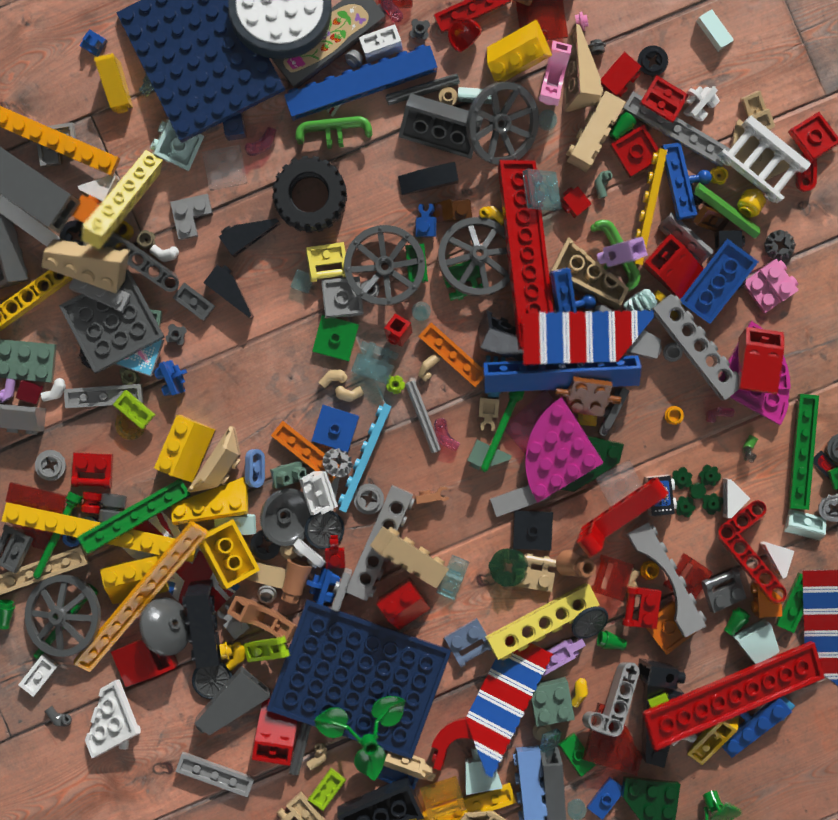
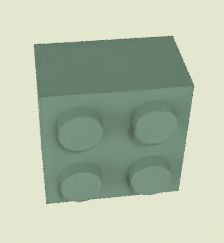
[531,677,575,727]

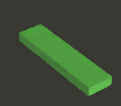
[695,182,760,239]

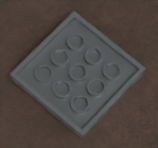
[59,269,165,374]

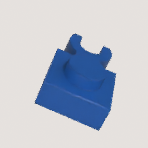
[416,204,437,238]

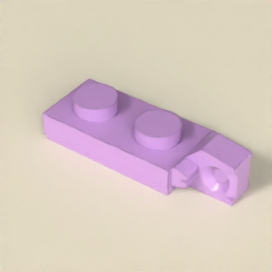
[542,638,586,676]

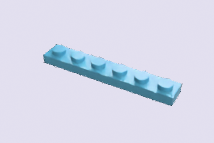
[337,403,392,513]

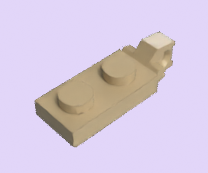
[383,751,437,781]

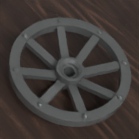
[466,82,539,165]
[438,217,510,297]
[344,225,425,306]
[25,575,101,657]

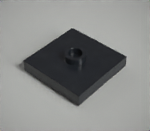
[513,510,553,551]

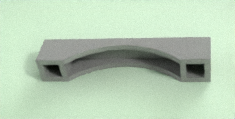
[626,523,707,637]

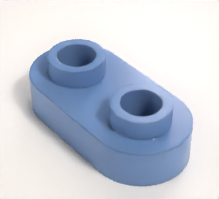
[245,449,265,488]

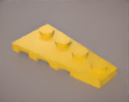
[172,477,248,525]

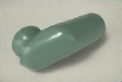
[594,170,613,199]

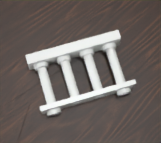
[718,116,811,203]

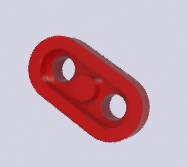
[796,154,817,192]

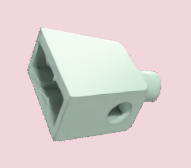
[733,619,779,664]
[465,746,502,795]

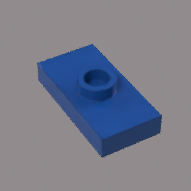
[587,776,622,820]

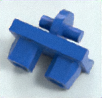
[154,360,188,396]
[306,567,340,605]

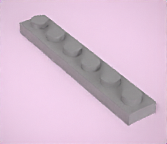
[622,92,730,167]

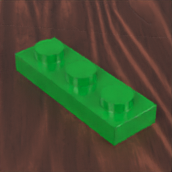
[775,572,804,633]

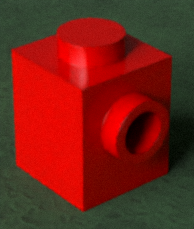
[561,186,592,219]
[384,313,413,347]

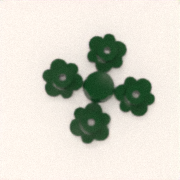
[671,465,724,517]

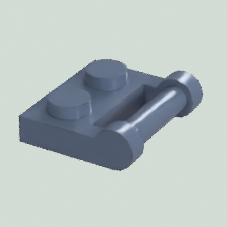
[444,618,491,668]

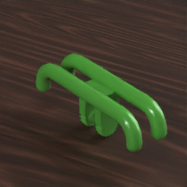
[295,116,373,149]
[590,219,640,292]

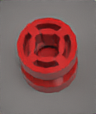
[81,492,101,513]

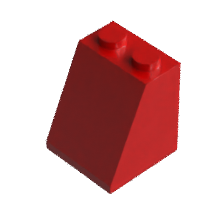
[377,577,431,630]

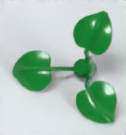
[314,696,405,781]
[703,791,742,820]

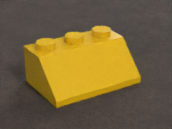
[487,20,552,82]
[154,415,215,482]
[199,519,260,589]
[100,555,170,604]

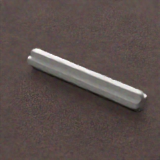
[406,380,441,453]

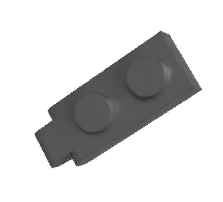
[598,387,630,436]

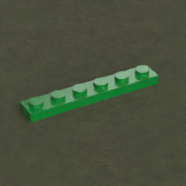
[788,394,819,510]
[77,479,190,555]

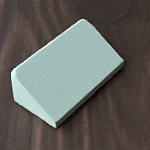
[696,9,734,52]
[457,87,492,104]
[784,509,826,540]

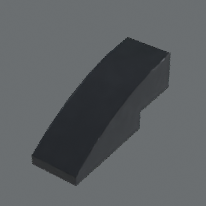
[398,162,459,195]

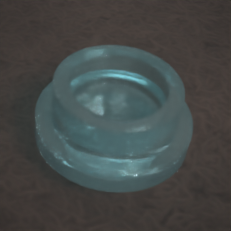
[412,302,431,321]

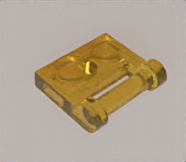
[420,776,467,820]

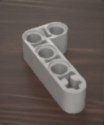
[582,662,639,737]

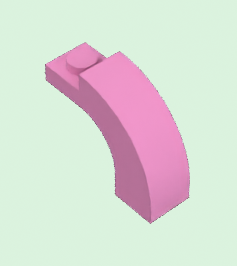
[539,41,572,106]

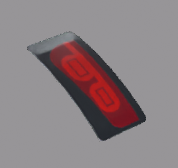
[813,451,838,480]

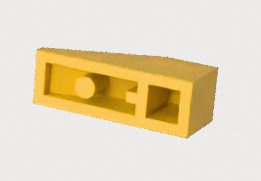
[687,716,739,765]

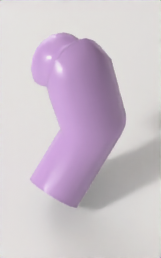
[0,378,16,403]

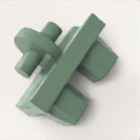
[270,461,306,489]

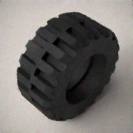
[272,156,347,233]

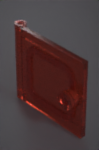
[515,0,568,41]

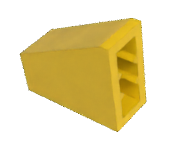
[94,53,133,113]

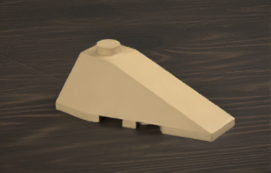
[564,24,603,112]

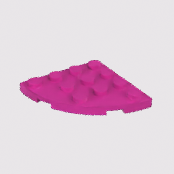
[718,321,791,425]
[525,397,603,503]

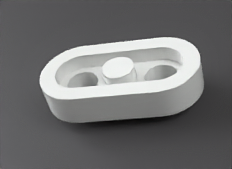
[293,538,326,568]

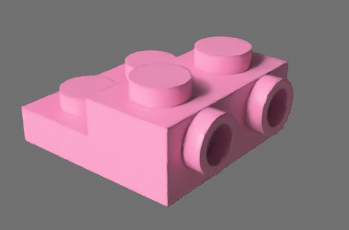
[743,259,798,313]

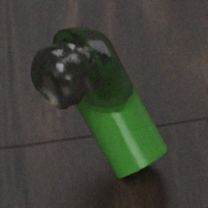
[742,435,758,463]

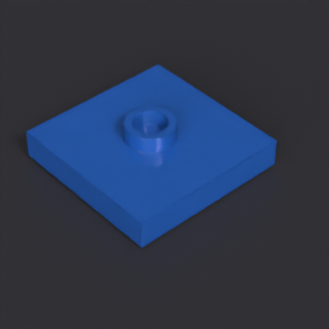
[311,405,359,452]

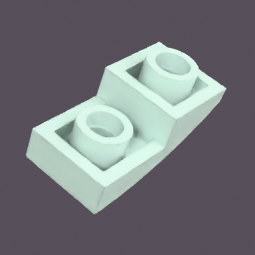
[214,514,256,535]

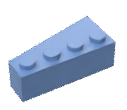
[513,745,548,820]

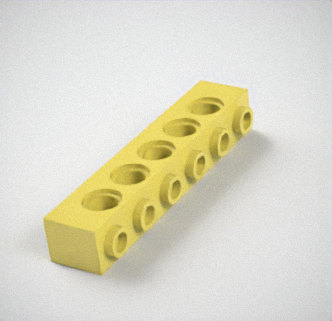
[82,150,163,249]
[485,583,600,660]

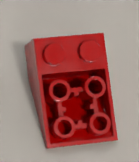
[642,234,704,299]
[738,327,784,394]
[111,638,179,687]
[252,698,298,766]

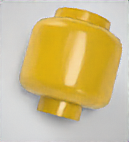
[737,189,766,218]

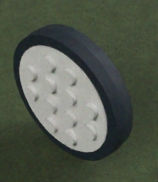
[228,0,332,59]

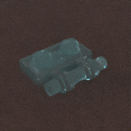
[351,341,399,385]

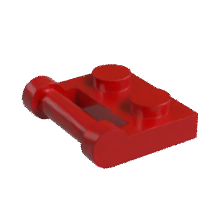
[71,453,113,489]
[622,586,662,629]

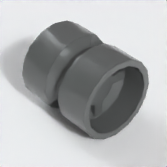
[98,493,127,522]

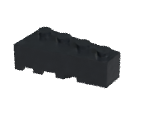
[478,310,523,361]
[182,579,221,668]
[641,682,685,768]
[337,776,424,820]

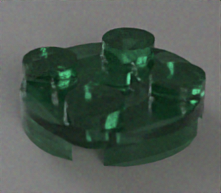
[489,548,528,587]

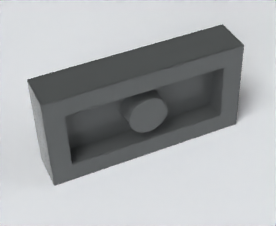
[173,283,216,321]

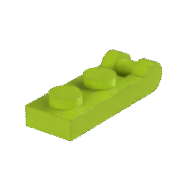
[243,636,290,662]

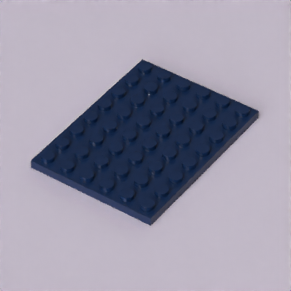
[116,0,286,143]
[266,599,451,759]

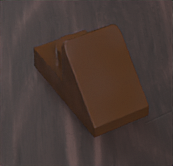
[433,199,472,223]
[693,203,730,232]

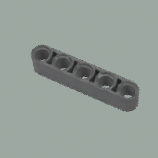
[102,231,179,292]

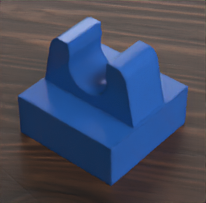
[80,29,107,57]

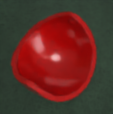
[448,18,482,52]

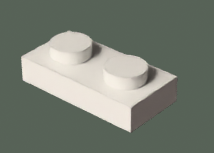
[19,654,59,697]

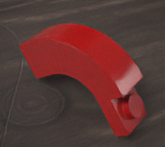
[431,717,473,771]

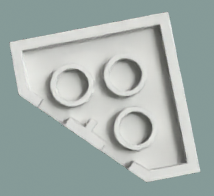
[85,680,140,758]

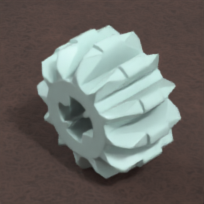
[623,289,657,312]

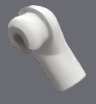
[149,245,179,262]
[41,378,66,402]

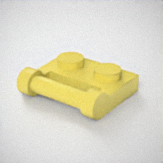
[305,242,346,282]

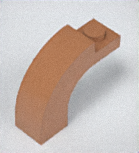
[227,596,297,643]

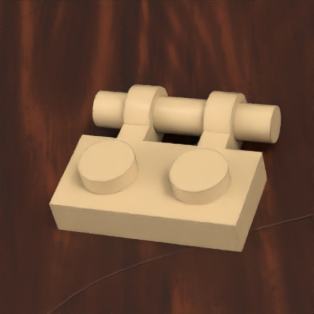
[514,553,556,592]
[276,792,325,820]

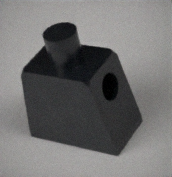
[638,658,686,689]

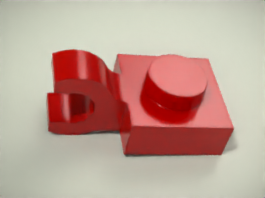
[325,535,345,569]

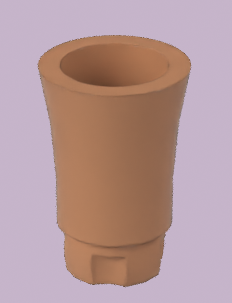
[556,550,596,578]
[281,559,313,604]

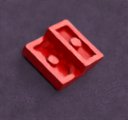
[640,75,689,123]

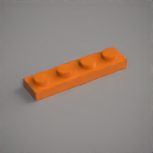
[418,323,483,387]
[271,421,340,483]

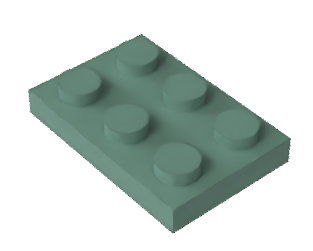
[0,339,57,383]

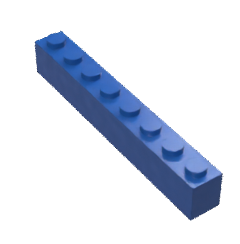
[284,45,438,121]
[483,355,641,393]

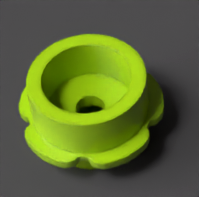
[386,375,405,394]

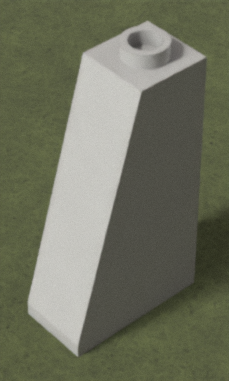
[593,305,662,359]

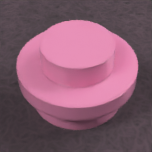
[575,12,589,31]

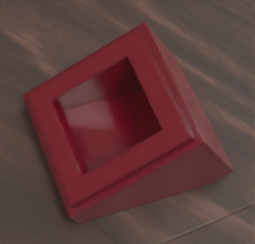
[15,380,43,405]

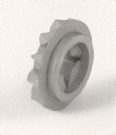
[322,448,353,477]
[35,450,67,481]
[353,484,384,514]
[818,494,838,522]

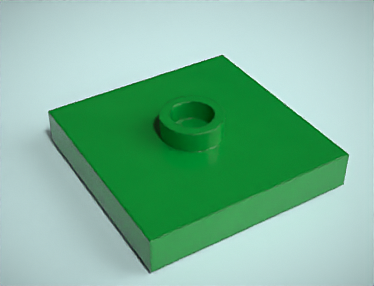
[312,315,359,361]

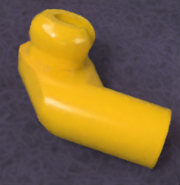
[225,642,245,671]
[571,678,588,708]

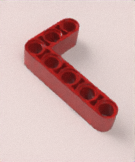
[577,477,669,558]
[718,500,787,605]

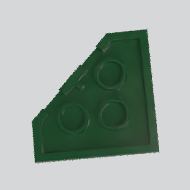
[561,436,624,492]
[621,776,681,820]

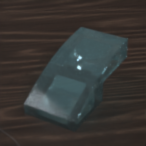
[436,555,470,600]

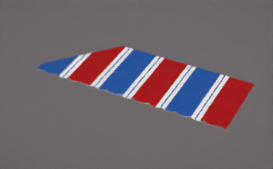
[522,310,654,364]
[802,570,838,686]
[465,636,553,778]

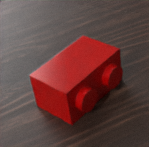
[601,51,642,98]

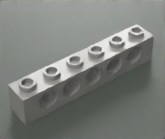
[650,294,739,400]
[346,485,415,601]

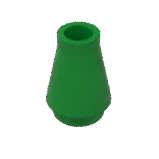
[609,112,637,141]
[0,599,15,630]
[724,607,751,636]
[597,630,627,651]

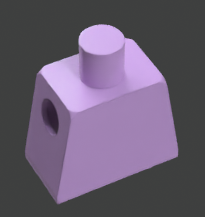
[597,237,648,267]

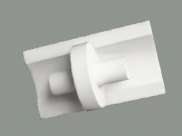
[683,86,720,121]

